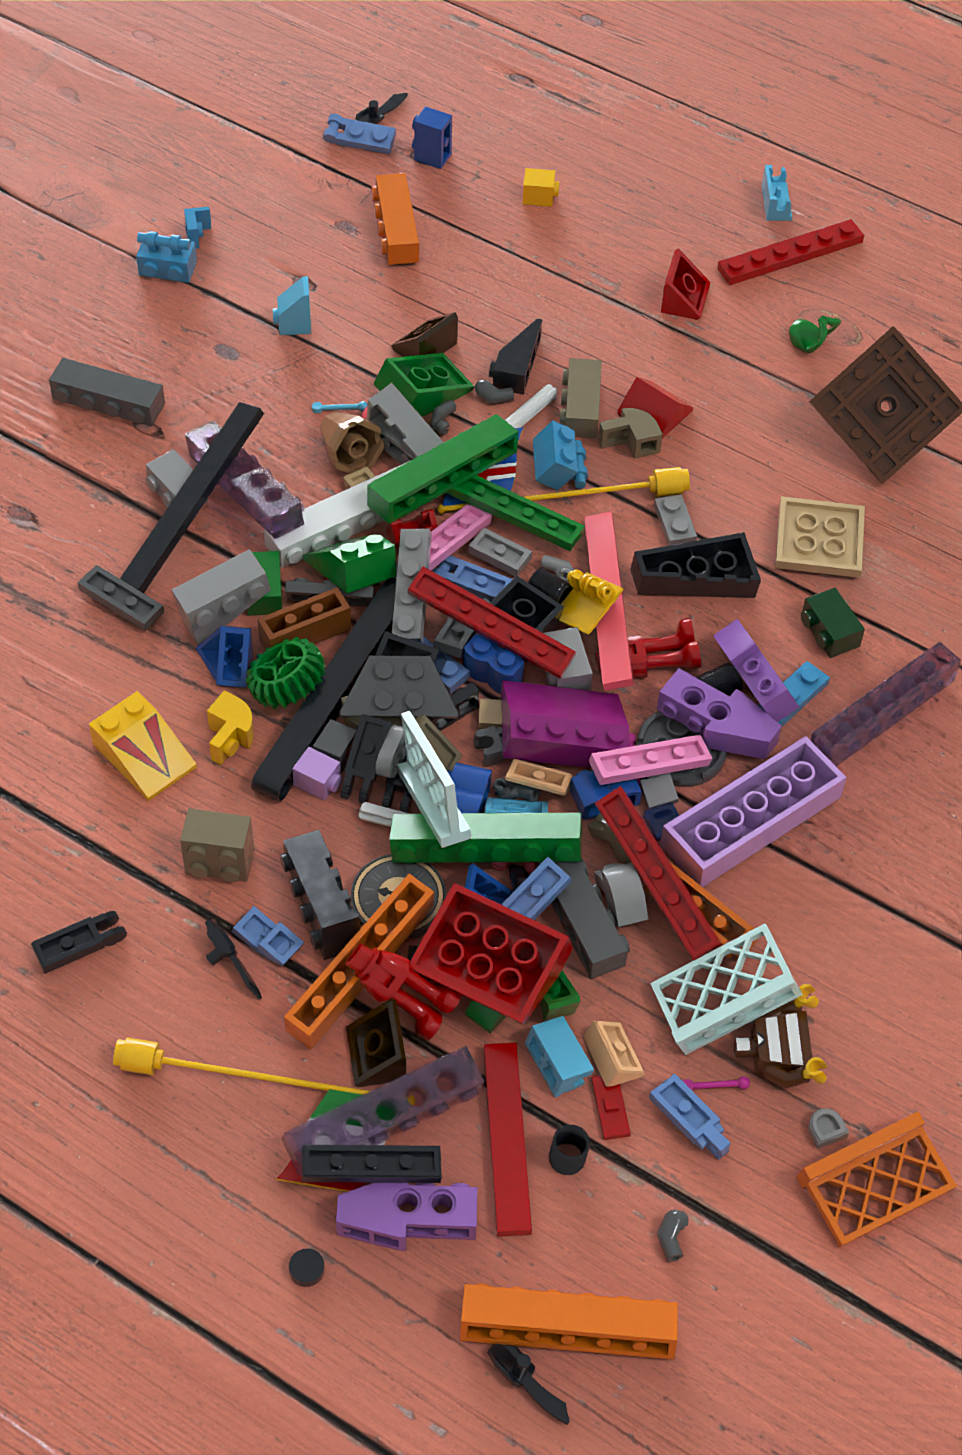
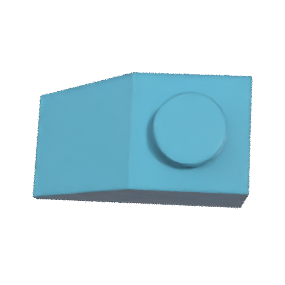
[273,276,311,335]

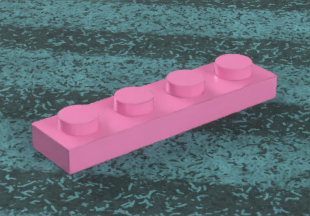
[429,504,492,570]
[589,735,713,785]

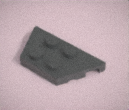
[340,656,458,719]

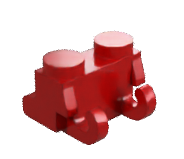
[386,509,437,548]

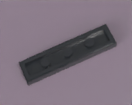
[301,1144,442,1183]

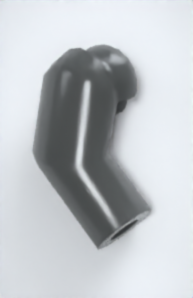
[475,380,514,404]
[430,400,456,436]
[493,778,540,802]
[657,1209,689,1262]

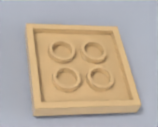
[775,496,865,578]

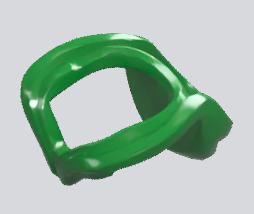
[789,315,842,353]

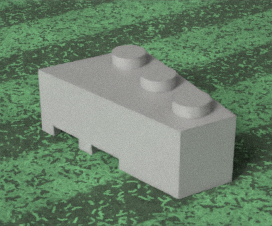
[367,383,444,465]
[171,549,271,645]

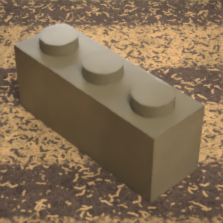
[560,358,602,439]

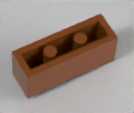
[257,587,351,651]

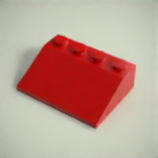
[409,883,573,1025]

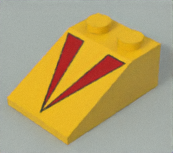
[89,691,197,801]

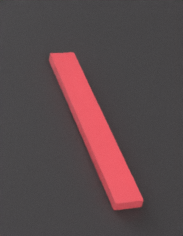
[584,511,634,691]

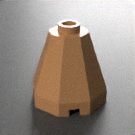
[320,412,384,474]

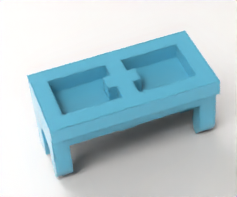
[762,165,792,221]
[525,1016,594,1097]

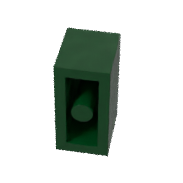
[801,587,865,658]

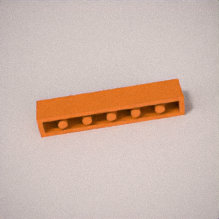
[284,874,434,1050]
[460,1283,678,1360]

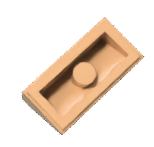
[505,759,572,796]
[583,1021,645,1087]

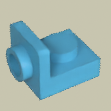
[184,207,211,249]

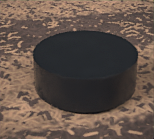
[289,1248,325,1287]

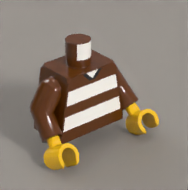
[734,984,827,1088]

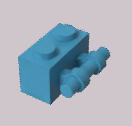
[136,231,197,283]
[533,420,588,491]

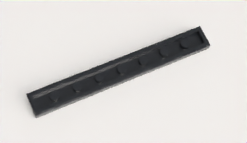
[120,402,264,593]

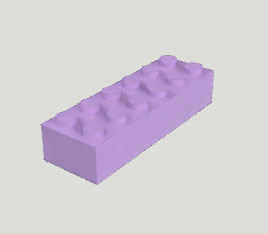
[660,736,847,887]

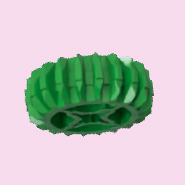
[246,637,326,709]

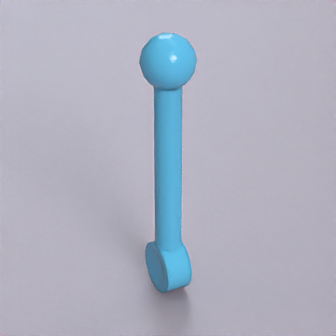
[312,401,368,413]

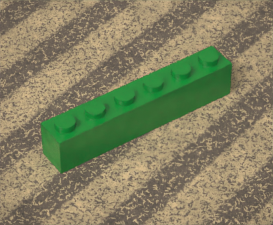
[367,414,519,524]
[389,812,582,863]

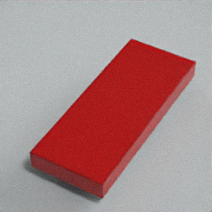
[591,1075,631,1140]

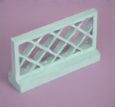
[397,711,471,848]
[650,923,803,1055]

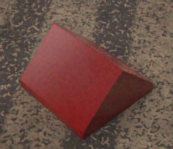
[661,248,711,320]
[617,377,693,439]

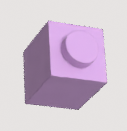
[292,747,343,801]

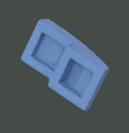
[232,906,304,967]

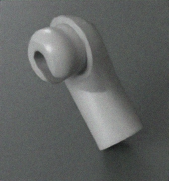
[540,555,574,582]

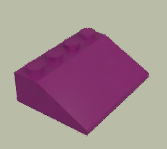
[501,680,630,768]

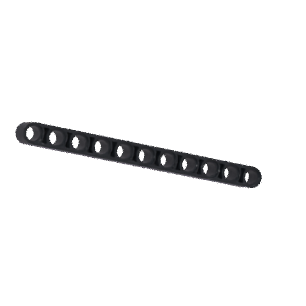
[251,562,432,802]

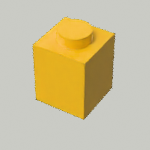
[522,168,560,207]

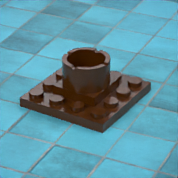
[809,326,962,484]

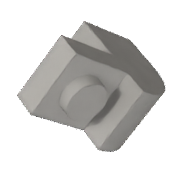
[594,862,649,927]

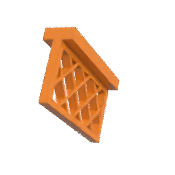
[796,1111,957,1247]

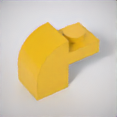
[207,690,254,765]

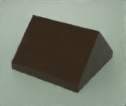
[391,312,458,357]
[346,998,406,1087]

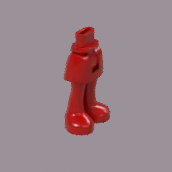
[595,618,701,678]
[346,944,462,1040]

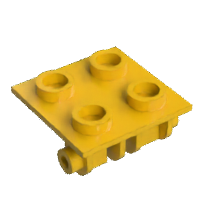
[560,569,624,635]

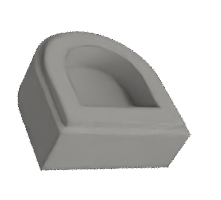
[808,1108,850,1149]

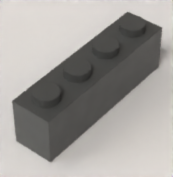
[49,358,165,426]
[538,858,630,979]

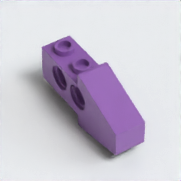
[713,619,799,722]
[657,668,782,759]
[336,1183,478,1251]

